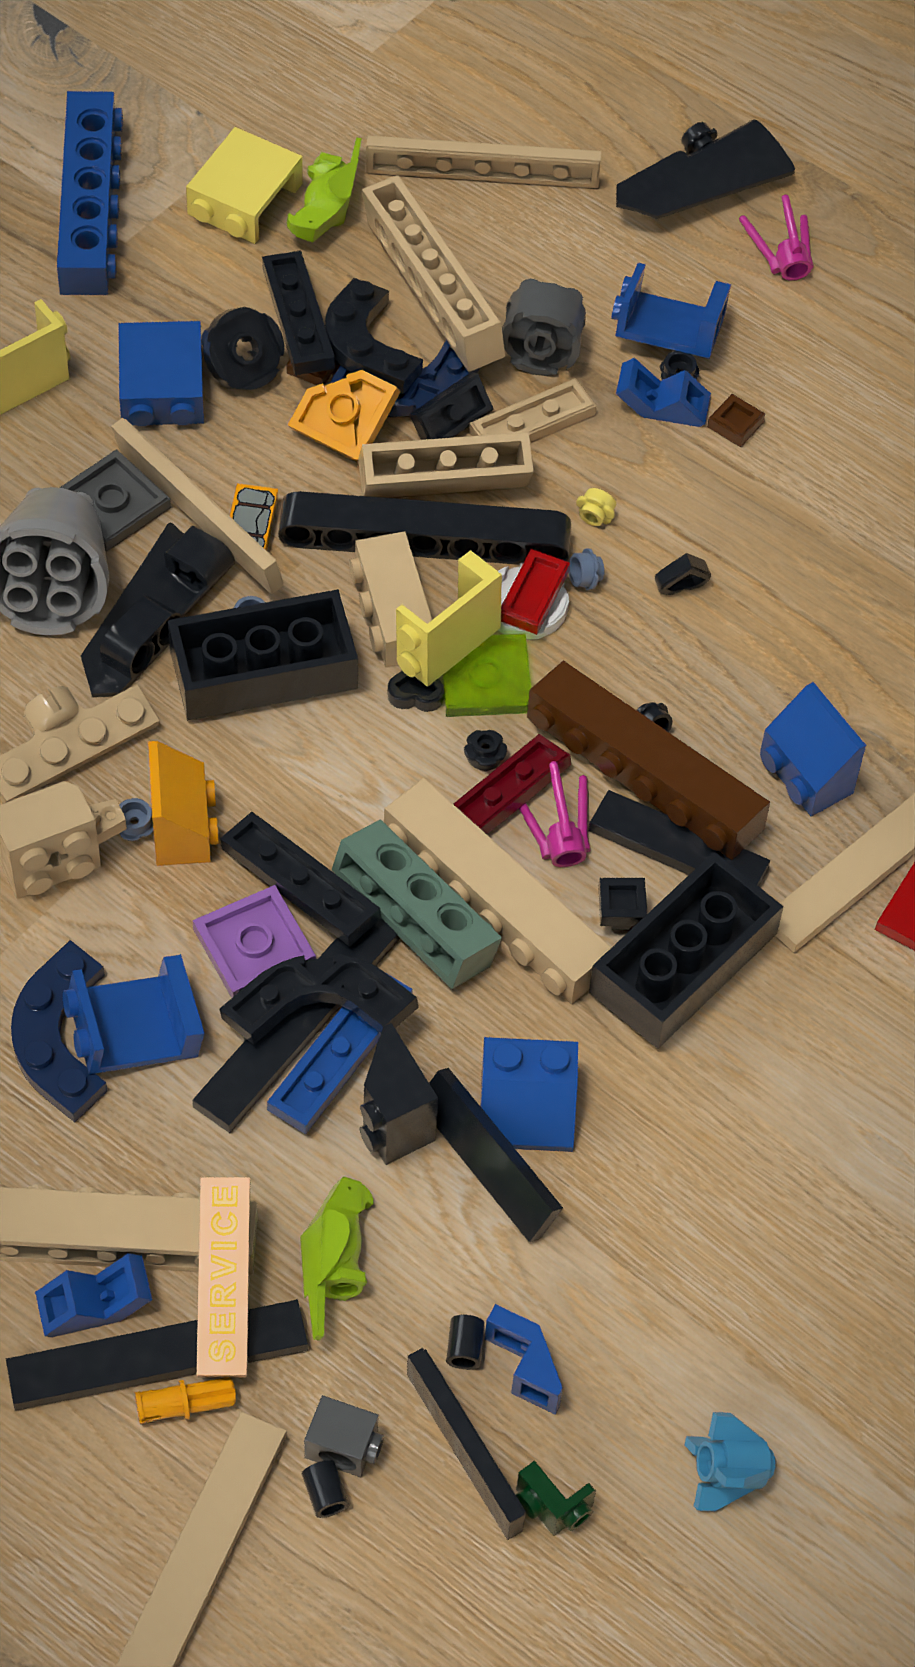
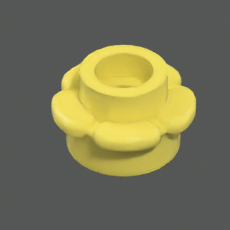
[576,488,616,526]

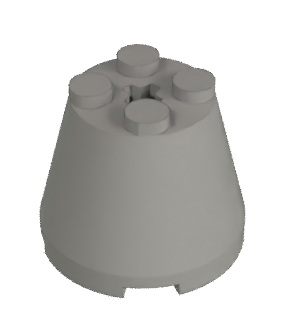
[0,487,109,635]

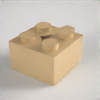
[0,781,127,899]

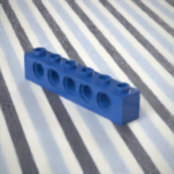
[57,91,123,295]

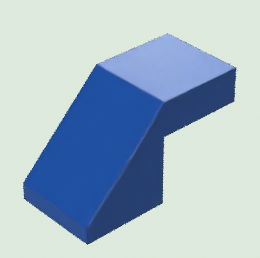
[616,357,711,427]
[35,1253,152,1337]
[484,1304,563,1415]

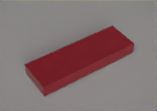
[453,734,572,834]

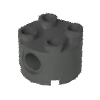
[502,279,586,376]

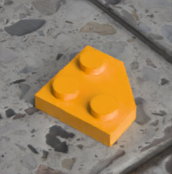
[288,370,401,462]

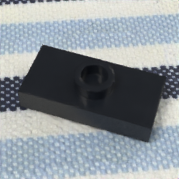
[409,373,494,440]

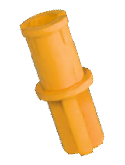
[135,1377,236,1424]

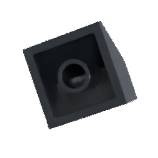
[360,1023,438,1165]

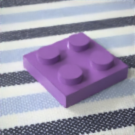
[193,885,316,998]

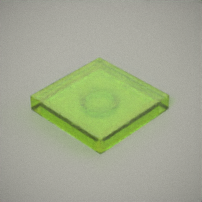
[442,634,531,717]

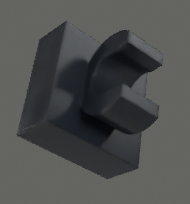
[598,878,647,930]

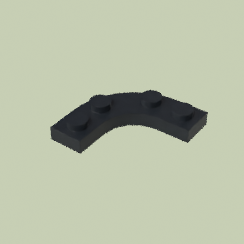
[325,278,423,394]
[219,953,419,1045]

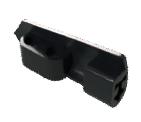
[616,120,795,220]
[81,523,235,698]

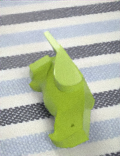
[287,137,362,243]
[300,1176,374,1341]

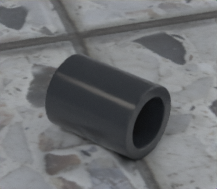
[446,1315,485,1370]
[302,1460,349,1518]

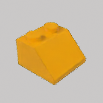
[148,741,219,866]

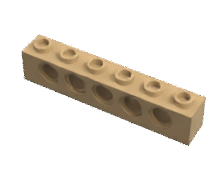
[362,174,505,372]

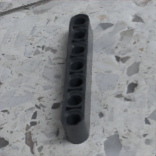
[278,491,571,565]

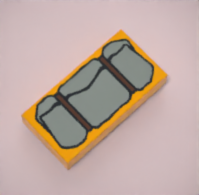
[230,483,278,551]

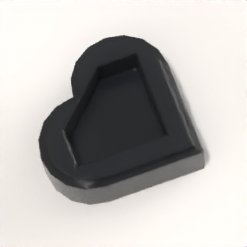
[654,553,711,595]
[387,671,444,712]

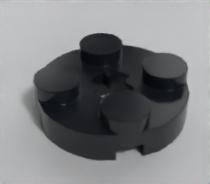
[201,307,285,390]

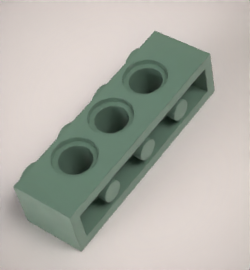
[331,819,502,989]

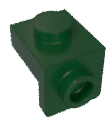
[516,1460,596,1536]

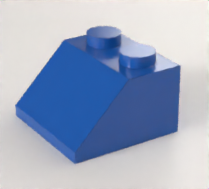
[760,682,866,817]
[480,1037,578,1152]

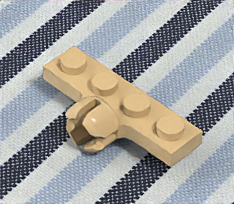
[0,684,160,804]

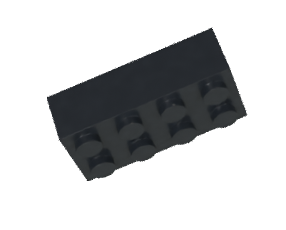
[168,589,358,721]
[589,852,784,1049]

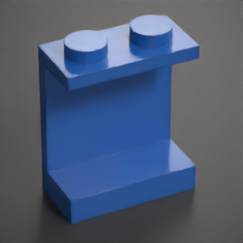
[611,263,731,359]
[119,321,204,426]
[63,954,205,1074]

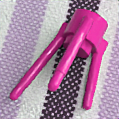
[739,194,814,281]
[519,761,591,867]

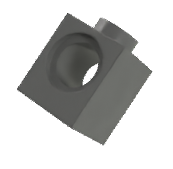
[304,1395,384,1478]

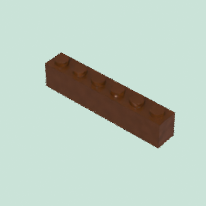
[527,660,770,860]

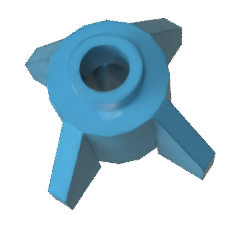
[684,1412,775,1511]

